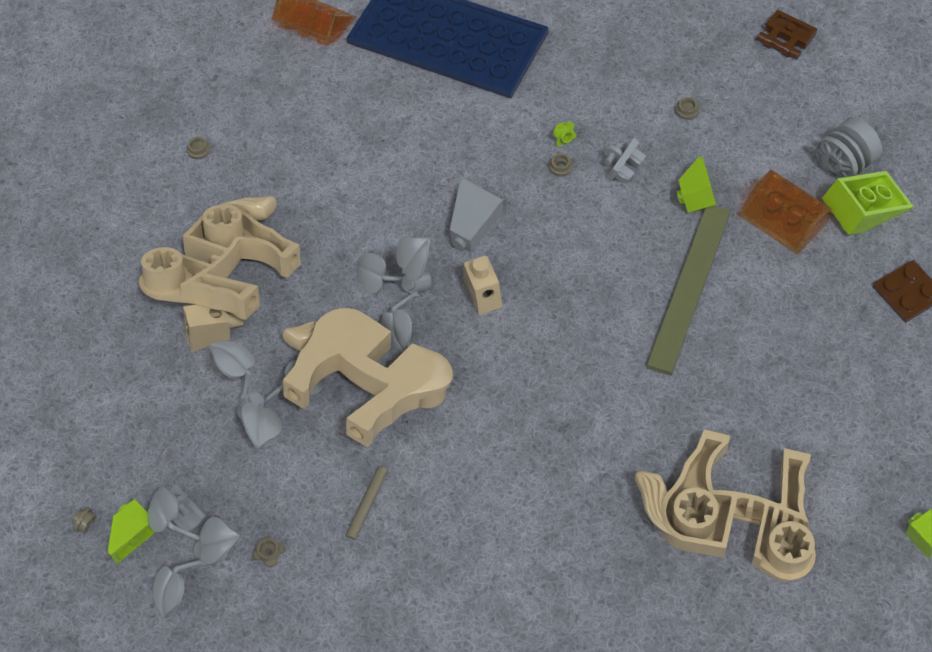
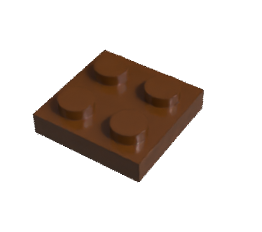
[873,260,932,323]

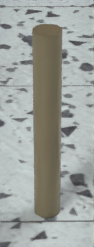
[346,466,388,540]

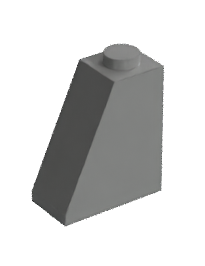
[450,179,504,253]

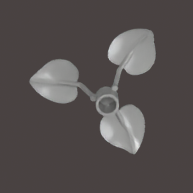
[357,237,432,353]
[208,341,325,449]
[147,486,240,617]

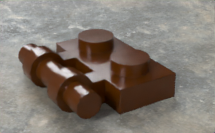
[757,9,817,59]

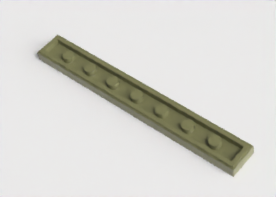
[647,206,731,376]

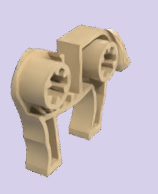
[139,196,301,320]
[282,308,453,448]
[634,429,816,582]

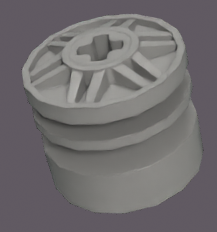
[815,117,883,179]

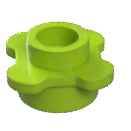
[553,121,577,147]

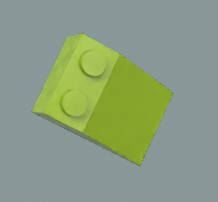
[822,171,914,235]

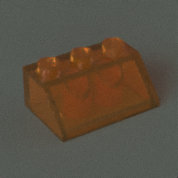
[272,0,356,45]
[738,169,831,255]

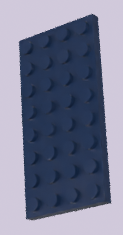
[347,0,549,98]

